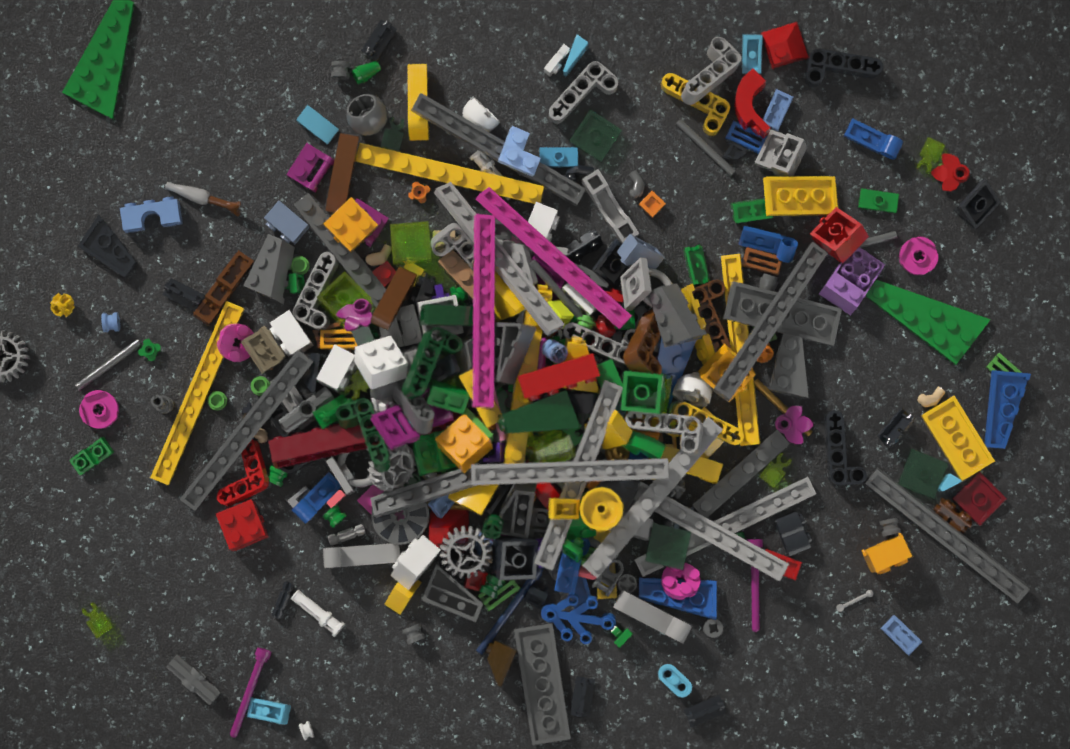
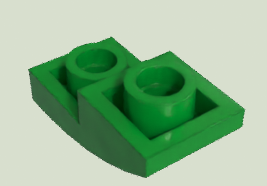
[622,431,666,459]
[69,437,114,476]

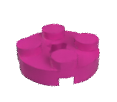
[899,237,938,275]
[217,323,254,362]
[79,390,119,429]
[661,561,700,600]

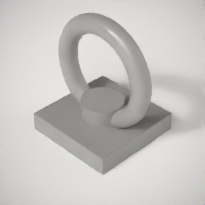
[620,257,672,311]
[326,449,373,495]

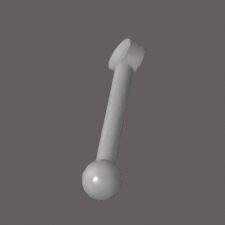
[836,590,874,612]

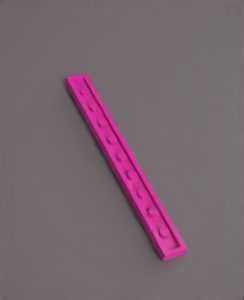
[476,187,632,329]
[473,214,495,408]

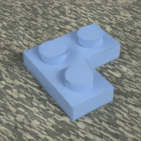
[498,126,541,177]

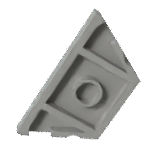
[495,237,538,286]

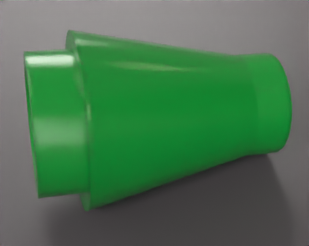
[351,61,381,84]

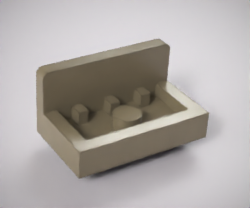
[241,326,286,374]

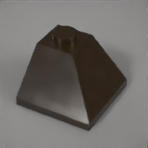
[486,640,517,687]

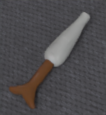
[165,182,241,217]

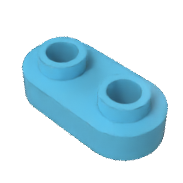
[658,664,692,697]

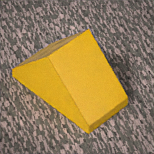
[602,410,633,450]
[548,498,580,519]
[385,580,422,615]

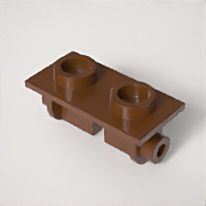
[933,498,972,534]

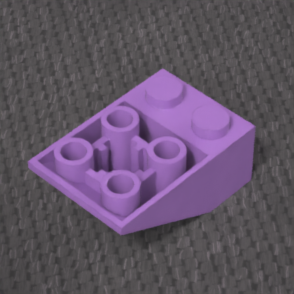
[819,247,885,316]

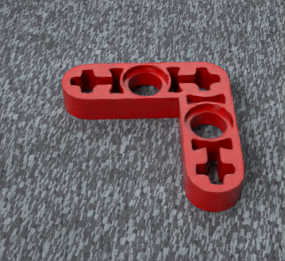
[217,439,269,506]

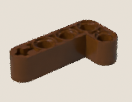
[370,266,417,331]
[692,279,731,353]
[623,309,662,374]

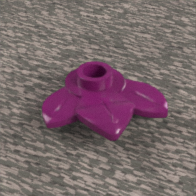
[336,299,372,331]
[775,406,814,444]

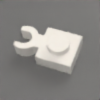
[544,44,570,76]

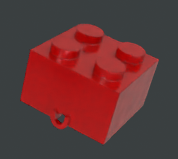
[810,207,869,264]
[216,499,269,552]

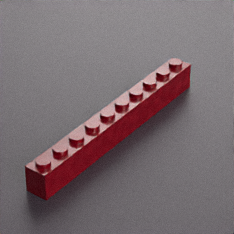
[268,411,462,469]

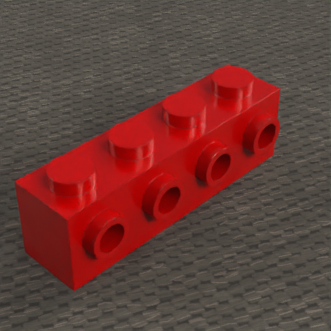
[517,353,600,401]

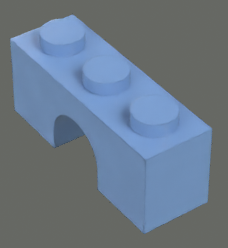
[120,197,183,233]

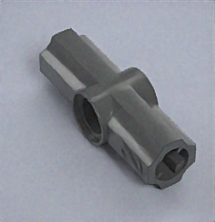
[278,387,334,434]
[166,654,221,705]

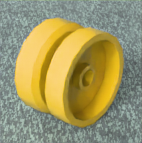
[580,487,623,531]

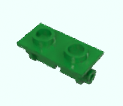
[312,394,353,429]

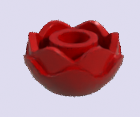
[595,314,616,337]

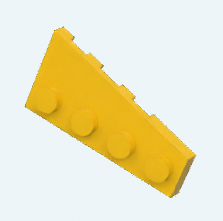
[681,284,715,365]

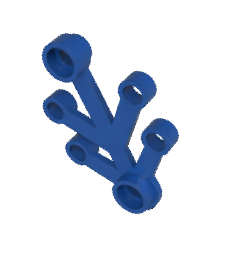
[541,593,616,644]

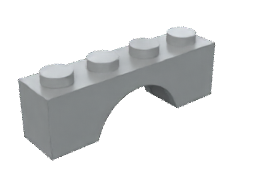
[582,169,639,244]

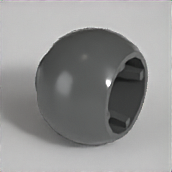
[346,94,388,136]

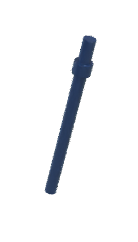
[476,567,545,655]

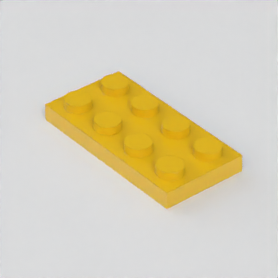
[763,176,838,216]
[921,396,995,481]

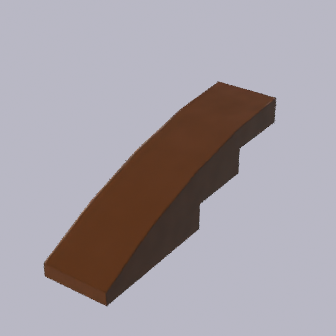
[325,133,359,213]
[193,250,254,326]

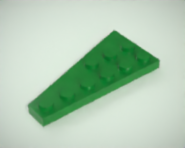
[62,0,134,120]
[865,280,991,365]

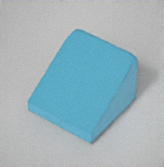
[937,473,962,492]

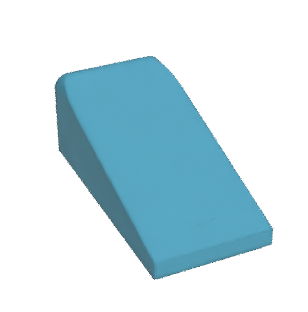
[742,34,763,74]
[563,35,588,76]
[296,105,339,145]
[247,697,291,724]

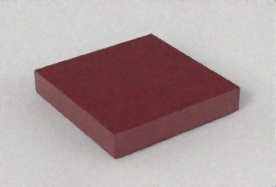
[952,472,1007,526]

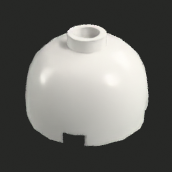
[463,97,500,132]
[672,372,712,407]

